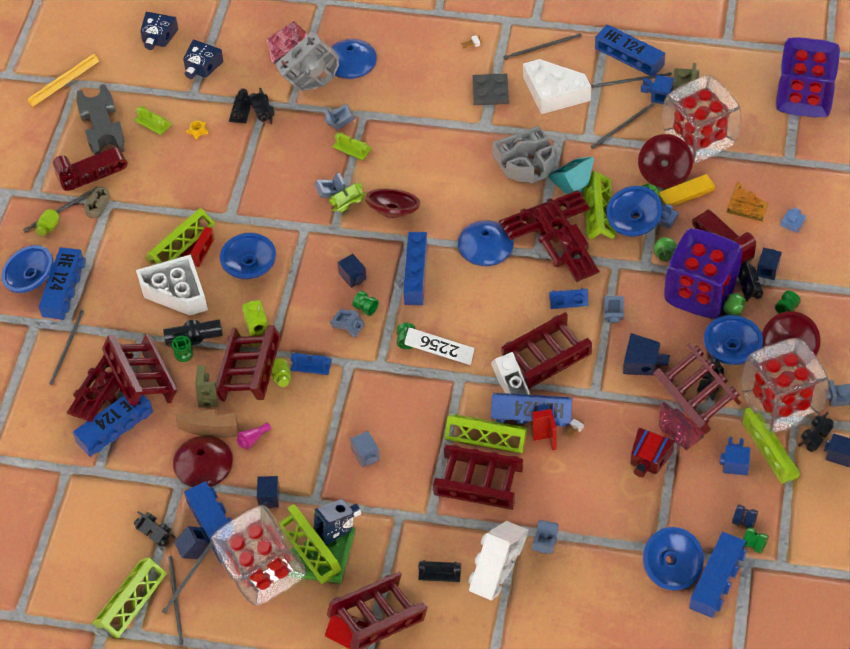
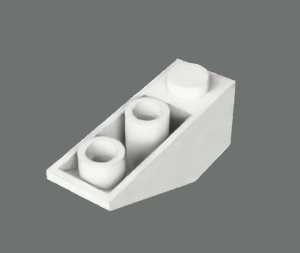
[491,352,530,395]

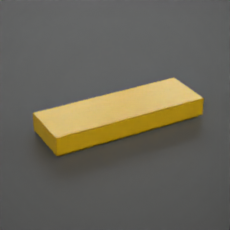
[659,174,716,207]

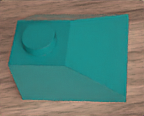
[548,156,594,194]

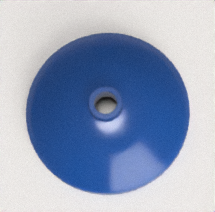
[331,39,377,79]
[607,186,663,237]
[458,220,514,266]
[220,233,276,279]
[1,245,54,293]
[704,315,763,365]
[643,527,704,590]

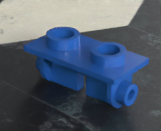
[549,288,589,309]
[290,352,332,375]

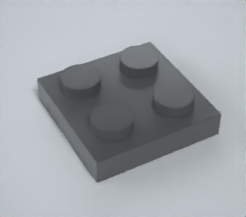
[473,73,509,105]

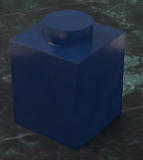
[757,247,782,281]
[337,254,367,288]
[824,433,850,467]
[257,476,280,509]
[174,526,210,559]

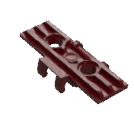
[499,190,590,240]
[533,201,600,282]
[67,352,134,422]

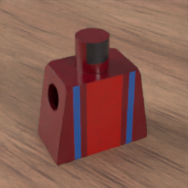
[630,427,675,477]

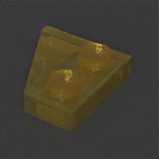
[727,182,768,222]

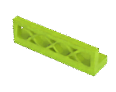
[583,171,616,239]
[145,207,216,264]
[742,407,800,484]
[444,413,529,453]
[277,504,342,584]
[92,557,167,638]

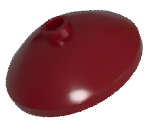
[638,134,693,189]
[365,189,420,218]
[762,311,821,370]
[173,436,233,487]

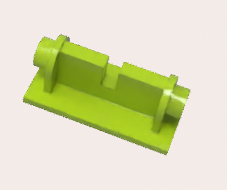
[134,106,172,135]
[332,132,372,161]
[329,183,368,213]

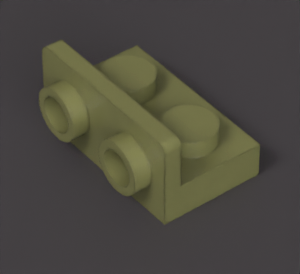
[673,63,699,99]
[195,365,218,408]

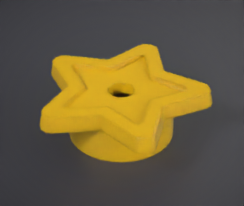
[186,121,208,139]

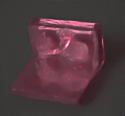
[267,21,307,64]
[659,402,704,450]

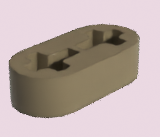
[84,187,110,218]

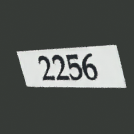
[404,328,475,365]

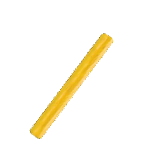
[27,54,99,106]

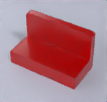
[180,226,214,267]
[532,409,557,450]
[325,613,370,649]

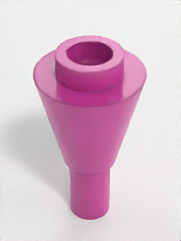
[237,423,271,450]

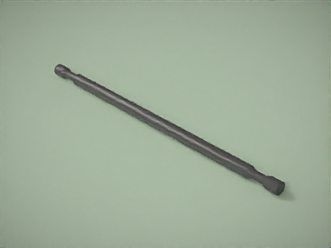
[503,33,581,59]
[591,72,672,88]
[591,102,655,149]
[23,187,98,232]
[49,310,84,385]
[162,529,223,614]
[168,556,183,645]

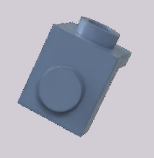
[324,104,354,130]
[314,173,345,198]
[604,296,624,323]
[532,520,559,554]

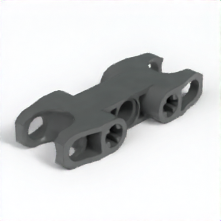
[76,84,125,155]

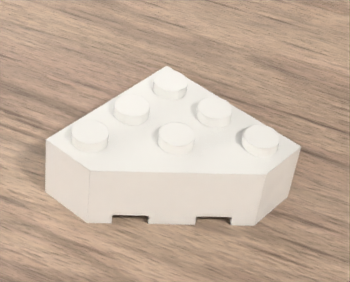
[523,59,591,114]
[136,255,208,316]
[468,521,529,600]

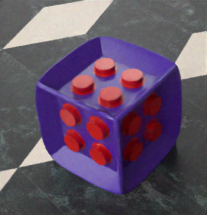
[776,37,840,117]
[664,228,742,319]

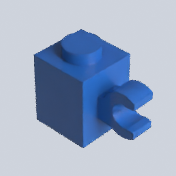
[641,75,674,105]
[720,437,750,476]

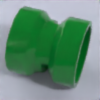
[775,290,801,314]
[352,291,379,316]
[397,323,416,349]
[172,336,193,362]
[743,527,769,554]

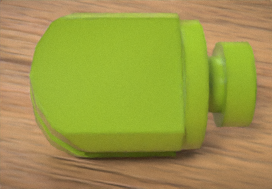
[35,209,59,236]
[271,358,291,387]

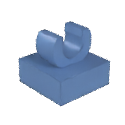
[658,204,679,229]
[780,207,806,233]

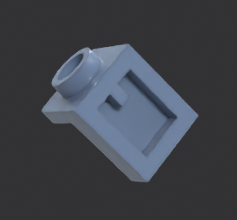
[330,309,364,337]
[824,380,850,407]

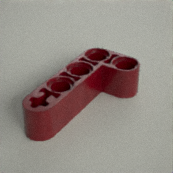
[53,148,128,191]
[692,210,756,267]

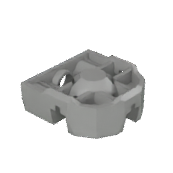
[275,31,339,91]
[492,126,556,184]

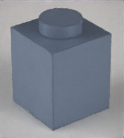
[350,431,380,467]

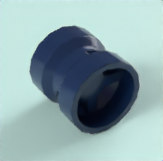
[732,504,758,529]

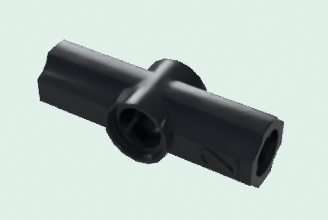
[163,319,223,346]

